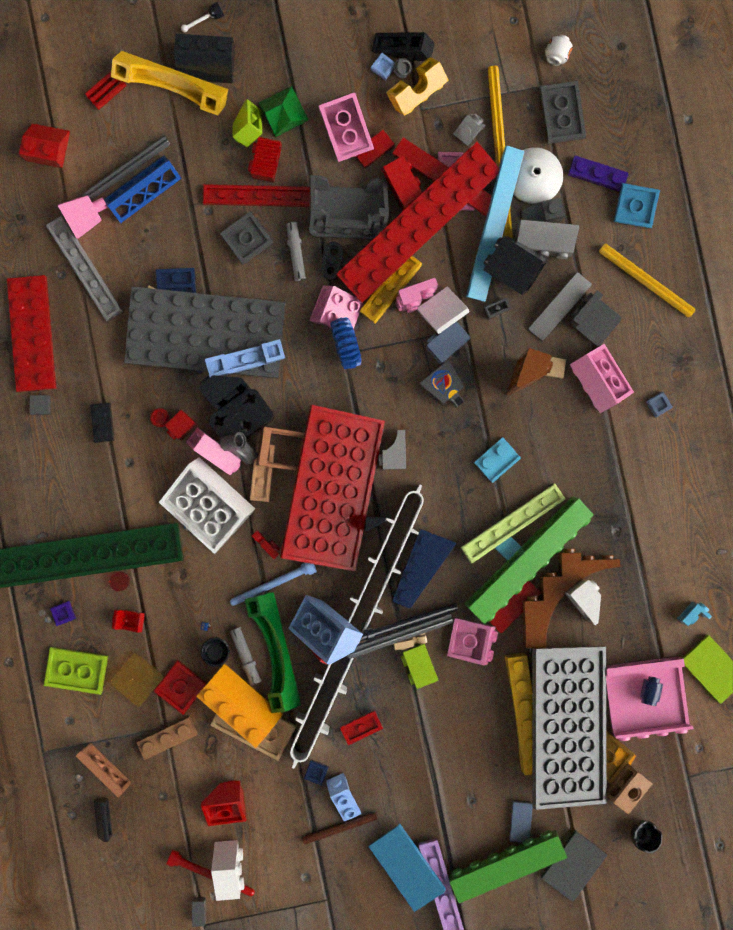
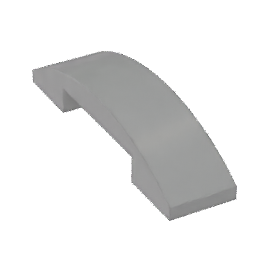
[528,272,592,341]

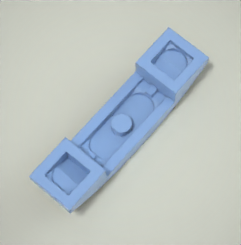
[205,339,285,377]

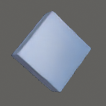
[371,53,395,81]

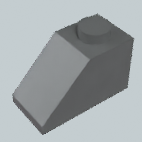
[520,197,565,223]

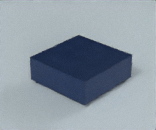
[304,759,329,786]

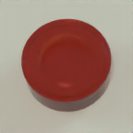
[109,572,130,591]

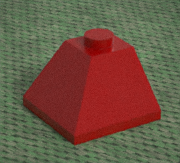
[201,780,246,826]

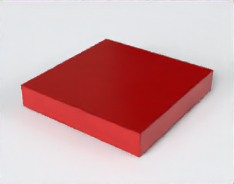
[153,660,207,715]

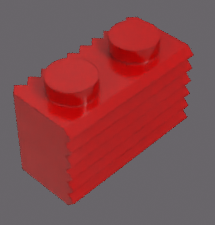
[248,137,282,183]

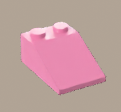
[318,92,374,162]

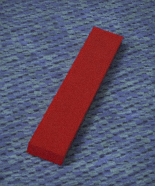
[393,137,492,217]
[203,184,310,207]

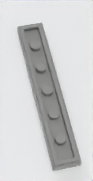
[46,215,123,322]

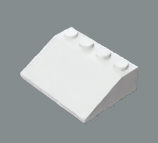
[159,457,255,554]

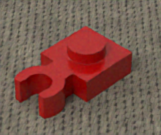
[252,530,281,559]

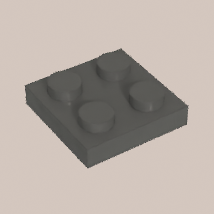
[220,211,273,265]

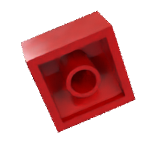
[19,123,70,168]

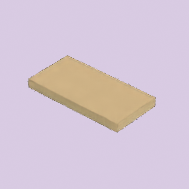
[210,714,297,761]

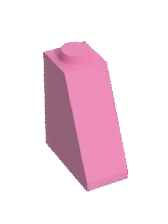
[186,427,241,475]

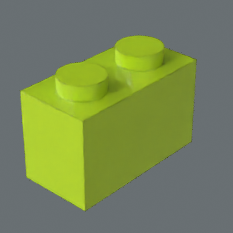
[400,644,439,689]

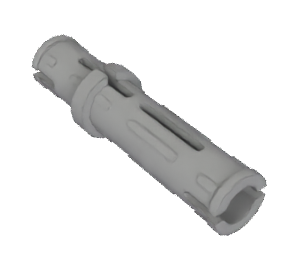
[286,222,306,281]
[229,627,262,686]

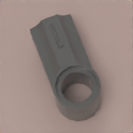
[220,432,258,464]

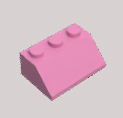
[570,344,634,413]

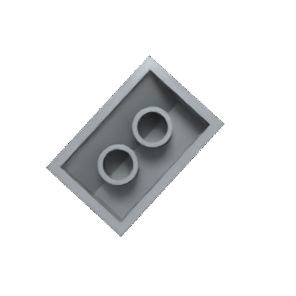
[515,220,579,259]

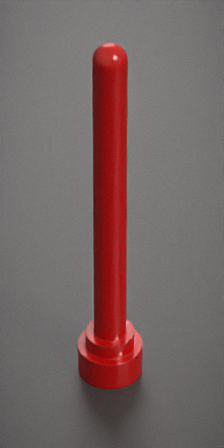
[166,849,255,896]

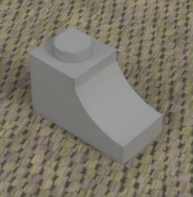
[379,430,406,470]

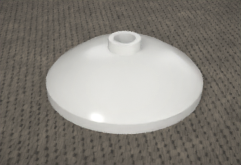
[513,148,563,204]

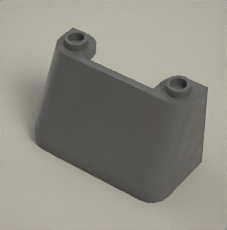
[309,175,389,239]

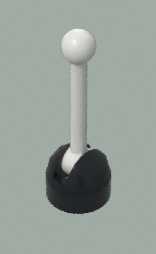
[181,2,224,33]

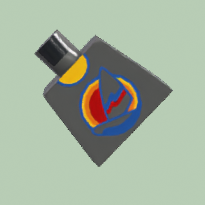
[419,360,464,408]

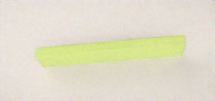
[460,484,566,564]

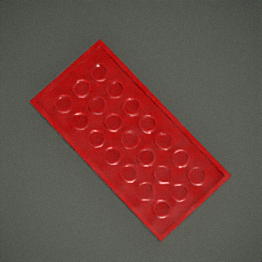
[280,405,385,572]

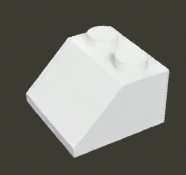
[565,578,601,625]

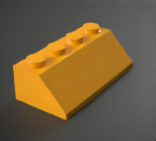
[196,664,283,748]

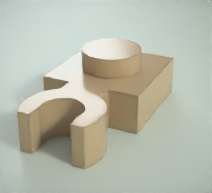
[394,633,427,650]

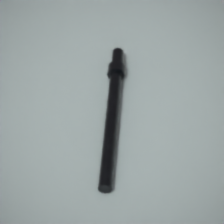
[359,603,458,642]

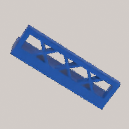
[103,155,182,223]

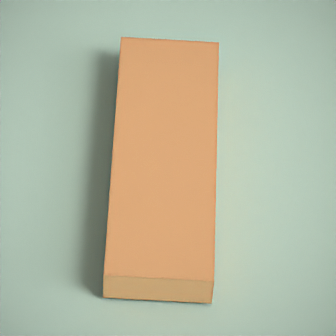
[250,443,275,502]

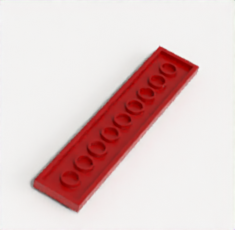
[336,142,500,303]

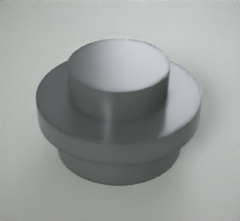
[393,58,412,78]

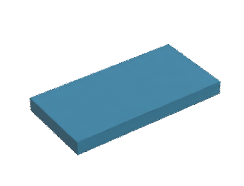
[369,824,446,912]

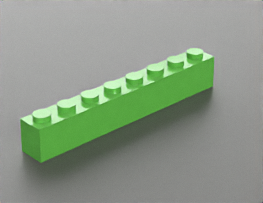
[464,496,594,624]

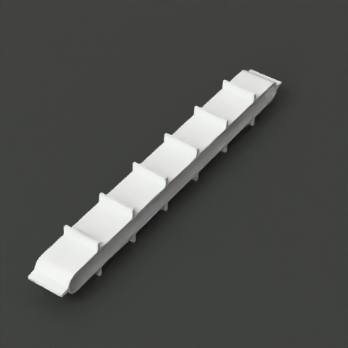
[290,485,424,769]

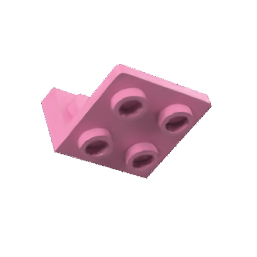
[309,286,364,329]

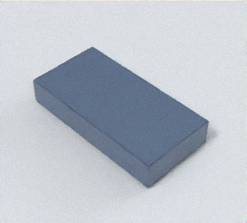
[509,800,532,842]

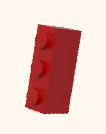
[381,156,422,211]

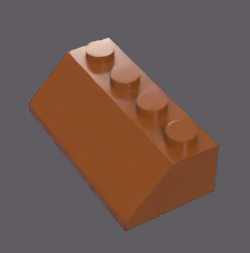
[506,348,553,396]

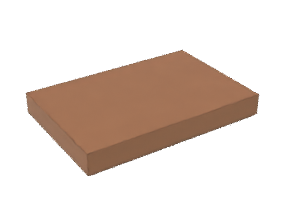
[76,743,131,798]

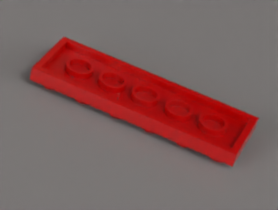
[7,275,56,393]

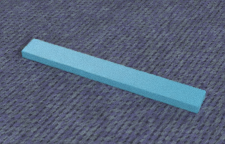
[466,146,524,302]

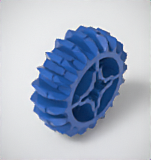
[330,317,361,369]

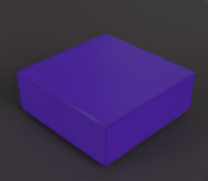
[50,601,76,626]

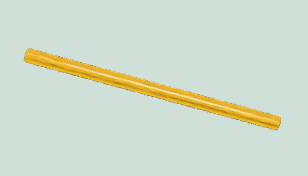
[488,65,513,239]

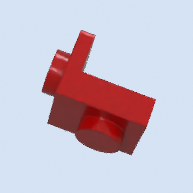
[112,609,145,633]

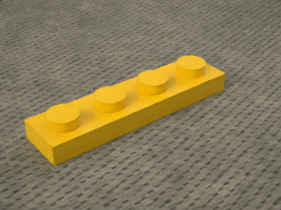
[360,256,422,324]

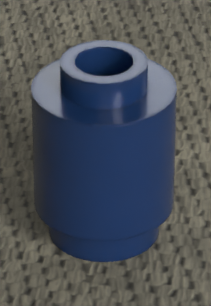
[640,676,663,706]

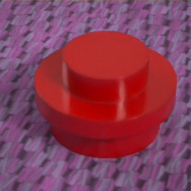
[150,408,170,427]

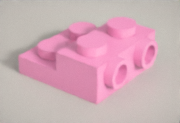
[395,278,438,313]
[447,618,498,665]

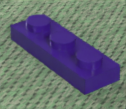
[568,155,629,192]

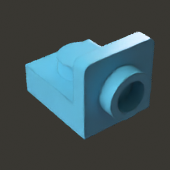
[677,602,712,626]

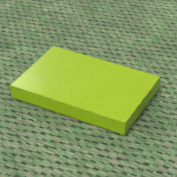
[682,634,733,704]
[43,647,108,695]

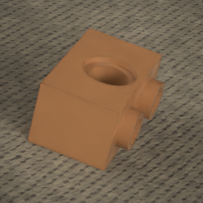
[606,764,652,814]

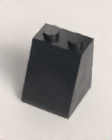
[483,236,549,295]

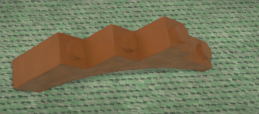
[522,548,620,648]

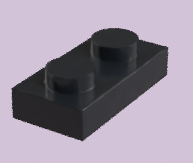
[90,403,115,443]

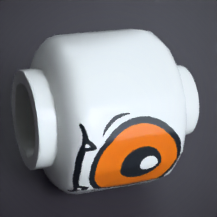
[545,35,573,66]

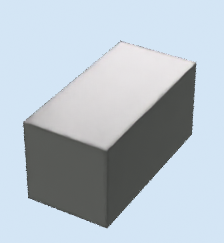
[483,298,511,320]
[192,897,206,927]

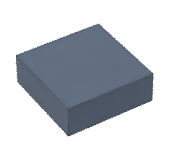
[645,391,673,418]

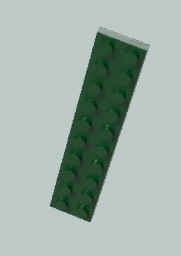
[0,523,184,588]

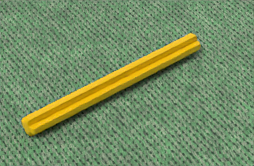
[599,244,695,317]

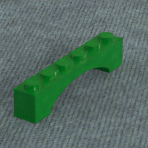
[244,592,301,713]

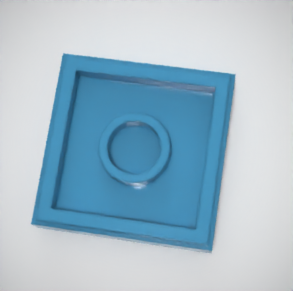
[613,183,660,228]

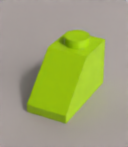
[232,99,262,147]

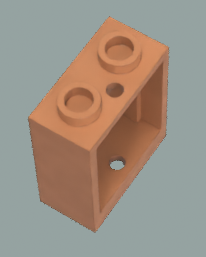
[256,427,305,471]

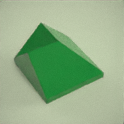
[258,86,309,137]

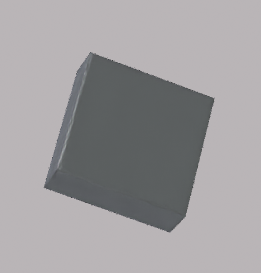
[30,395,51,415]

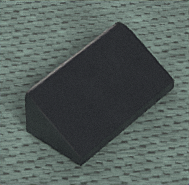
[365,516,386,532]
[94,798,113,842]

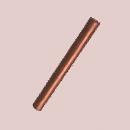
[302,812,378,845]

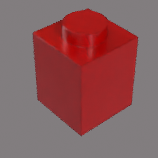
[165,410,198,441]

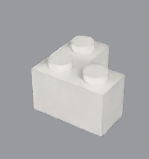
[211,840,244,901]

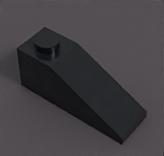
[371,32,435,61]

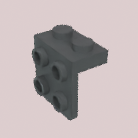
[569,290,621,346]

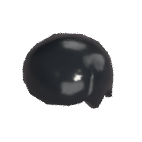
[200,637,230,667]
[631,820,663,853]

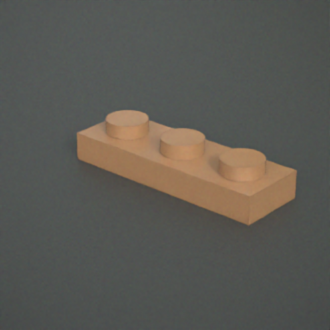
[136,716,198,760]

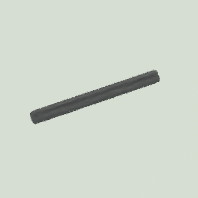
[74,136,170,201]
[347,613,453,659]

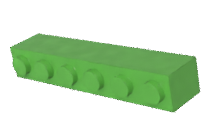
[449,830,567,904]

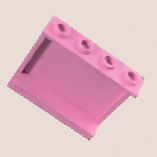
[606,656,693,741]

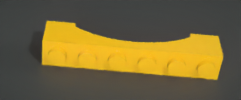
[111,51,228,116]
[505,653,532,775]

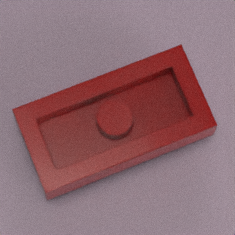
[340,710,383,745]

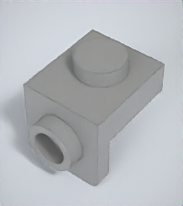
[453,114,485,146]

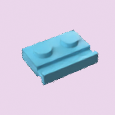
[474,437,521,483]

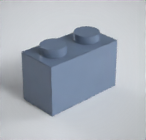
[426,321,471,365]

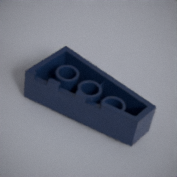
[392,529,457,609]

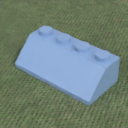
[288,595,363,665]

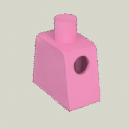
[58,195,108,239]

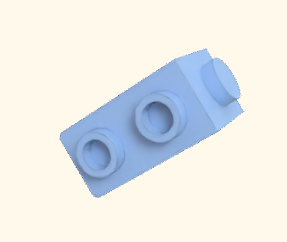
[326,773,361,821]

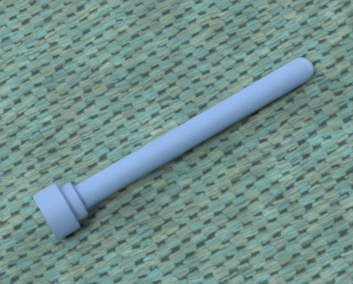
[230,562,317,606]

